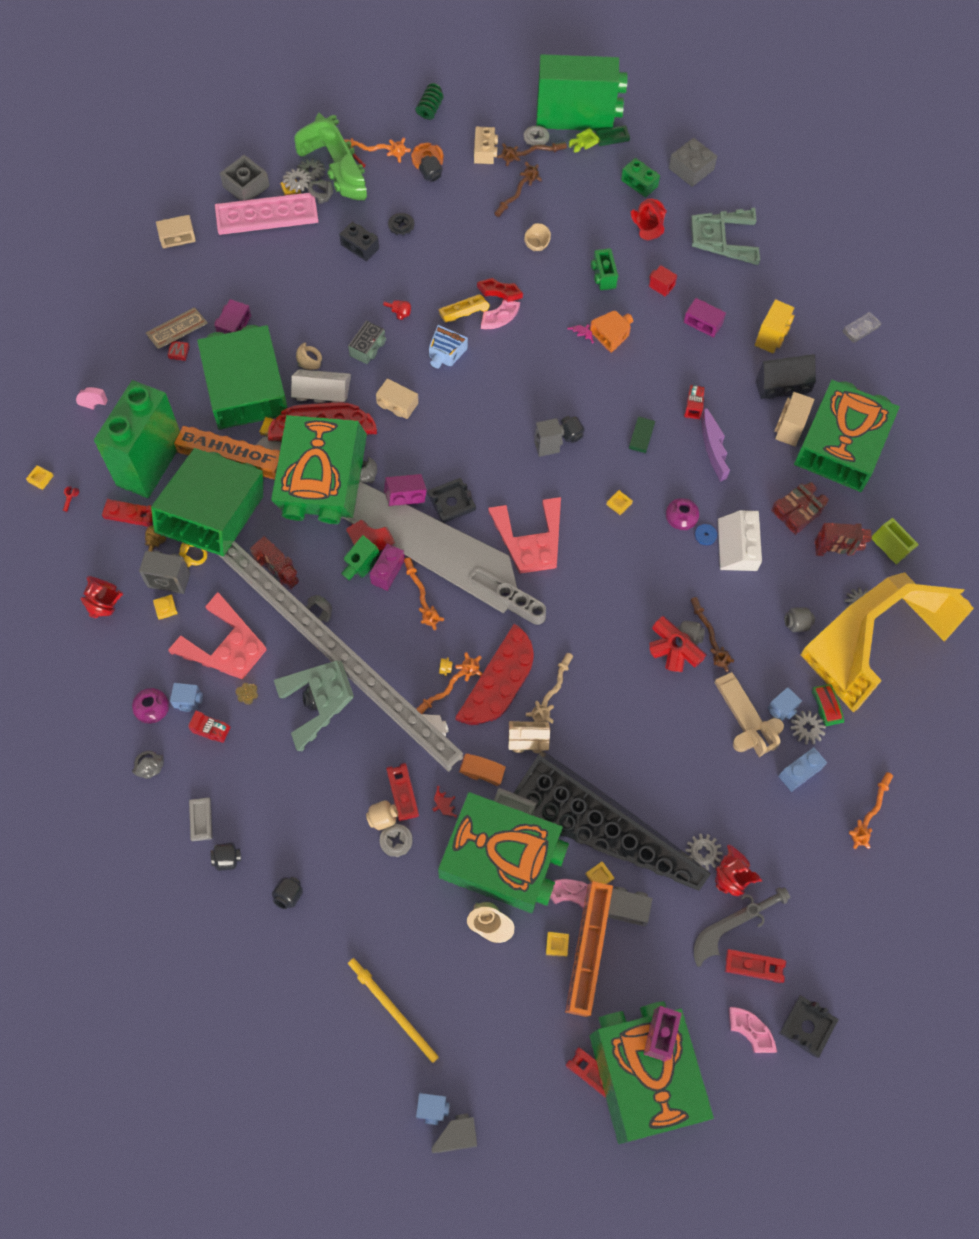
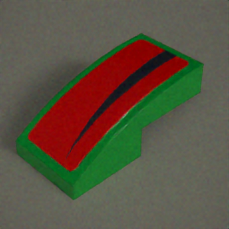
[812,684,845,726]

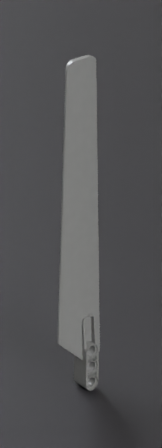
[256,437,546,625]

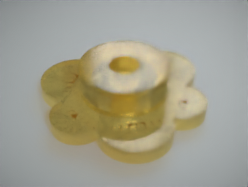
[236,683,258,705]

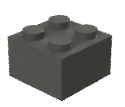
[669,138,717,187]
[220,155,269,201]
[139,550,190,594]

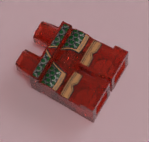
[771,482,829,535]
[814,523,872,556]
[250,536,299,589]

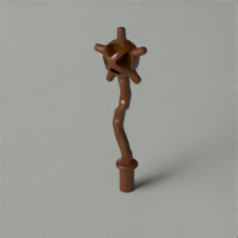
[497,142,567,166]
[494,161,542,217]
[690,597,734,672]

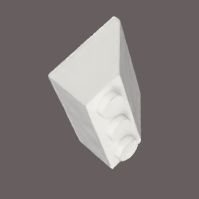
[291,369,351,403]
[718,510,762,571]

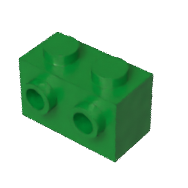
[621,158,660,198]
[591,248,618,291]

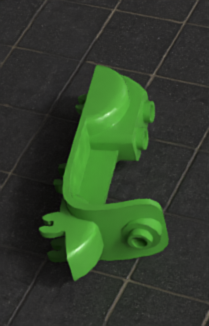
[294,113,367,201]

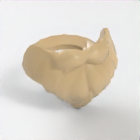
[296,343,322,370]

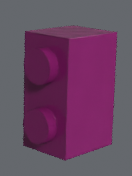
[684,298,726,338]
[214,299,251,334]
[384,474,427,506]
[370,543,405,591]
[643,1006,682,1062]

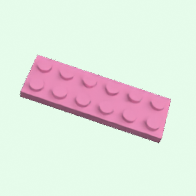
[215,193,319,235]

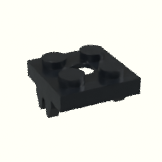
[427,477,476,523]
[779,995,839,1058]

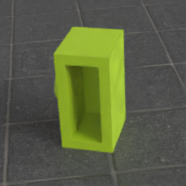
[870,518,919,565]

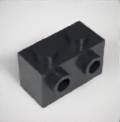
[339,221,379,262]

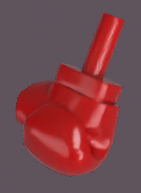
[383,300,411,320]

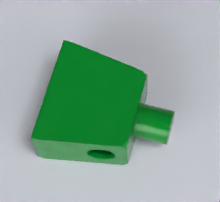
[341,535,381,581]

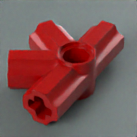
[649,616,707,672]

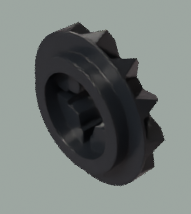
[388,213,415,237]

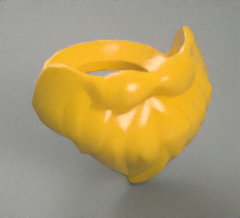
[179,542,207,567]

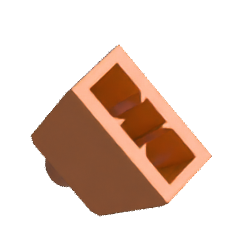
[590,311,633,353]

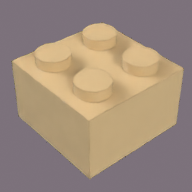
[775,392,814,447]

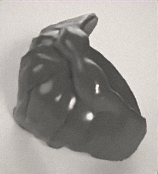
[308,180,333,204]
[359,456,377,483]
[306,595,332,622]
[132,751,164,779]

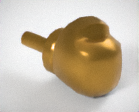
[145,525,166,552]

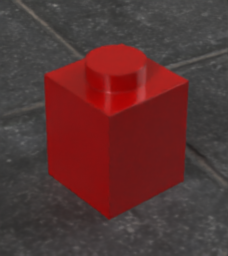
[649,265,677,297]

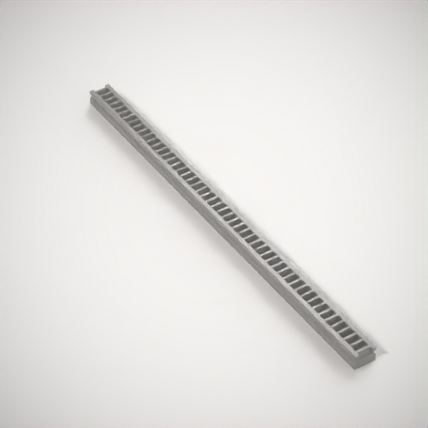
[219,541,463,772]

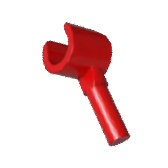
[63,486,79,512]

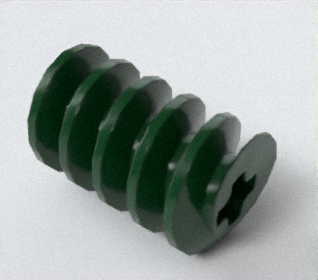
[415,83,444,120]

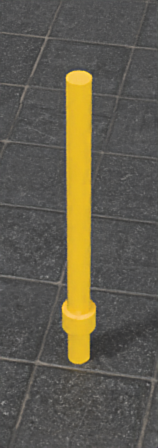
[348,958,439,1063]

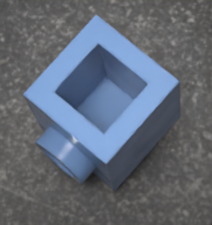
[170,683,203,712]
[768,687,802,721]
[416,1093,450,1125]

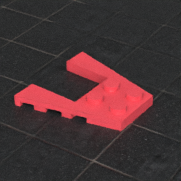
[488,497,561,574]
[168,592,267,679]

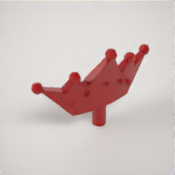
[432,786,457,818]

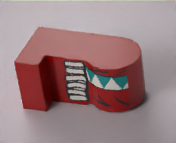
[684,385,705,420]
[188,710,231,742]

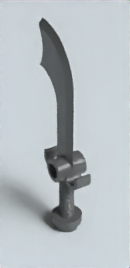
[694,887,790,967]

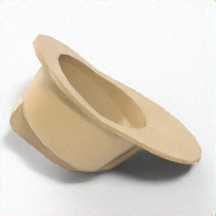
[467,902,515,943]

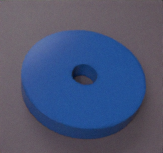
[695,524,717,545]

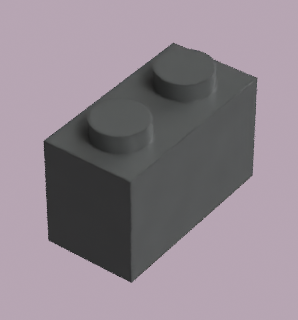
[534,418,564,457]
[608,887,653,927]

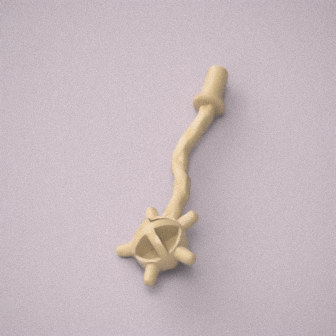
[526,653,573,723]

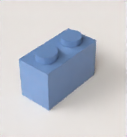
[778,747,827,792]

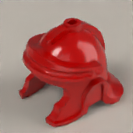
[631,198,667,240]
[81,576,123,618]
[715,845,762,896]

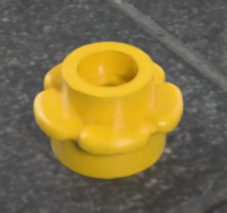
[439,657,452,676]

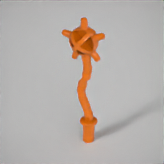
[344,138,411,163]
[404,558,444,630]
[416,652,483,714]
[849,772,893,849]

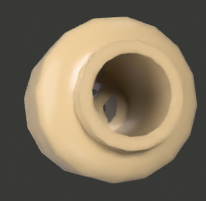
[366,800,398,830]

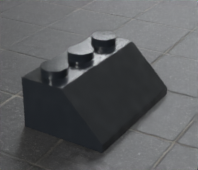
[755,354,816,399]

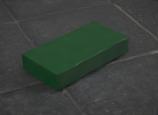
[595,125,630,146]
[629,416,655,453]

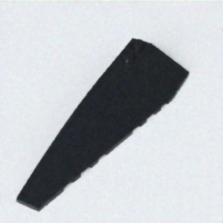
[513,751,711,891]

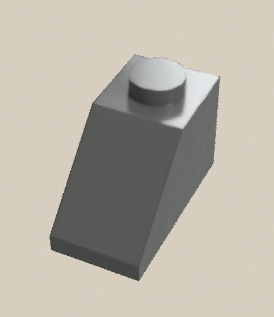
[432,1114,477,1154]

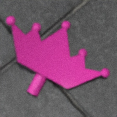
[568,324,594,344]

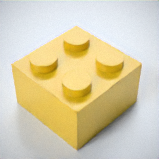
[755,299,795,354]

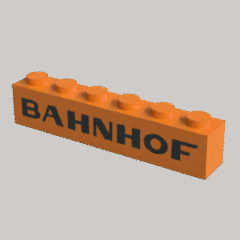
[174,426,280,480]
[565,881,613,1017]

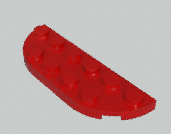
[268,402,377,441]
[455,624,534,725]

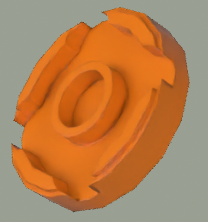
[411,143,444,169]

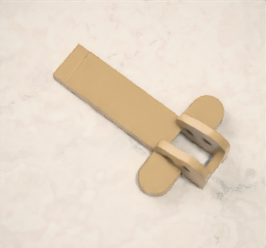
[714,672,784,757]

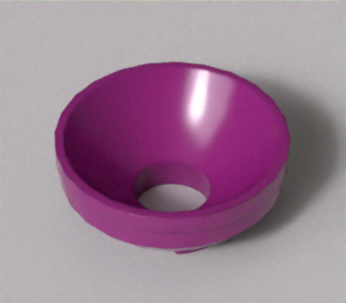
[666,498,699,530]
[132,688,169,724]

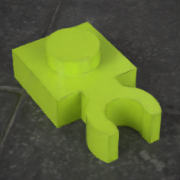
[569,128,599,153]

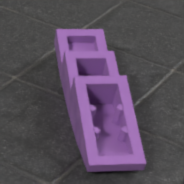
[701,408,730,482]

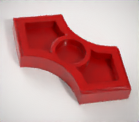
[477,278,523,302]
[346,520,395,552]

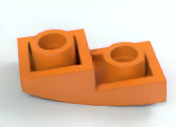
[459,754,506,786]

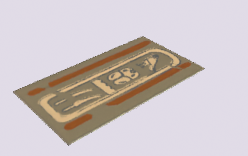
[146,307,208,349]

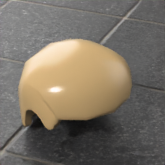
[524,223,551,251]

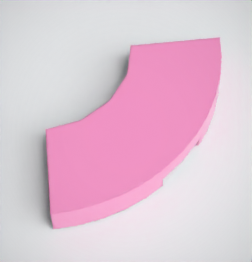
[481,300,520,329]
[76,387,108,410]
[550,879,588,909]
[728,1007,777,1053]

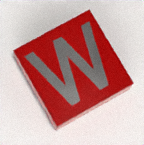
[168,341,190,361]

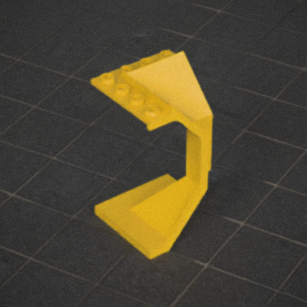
[800,572,974,712]

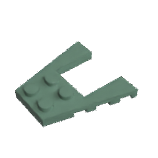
[690,208,760,265]
[274,660,354,751]

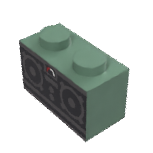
[348,321,386,365]

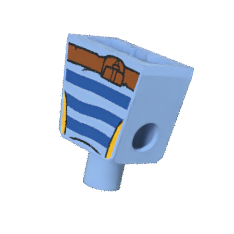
[429,325,468,368]

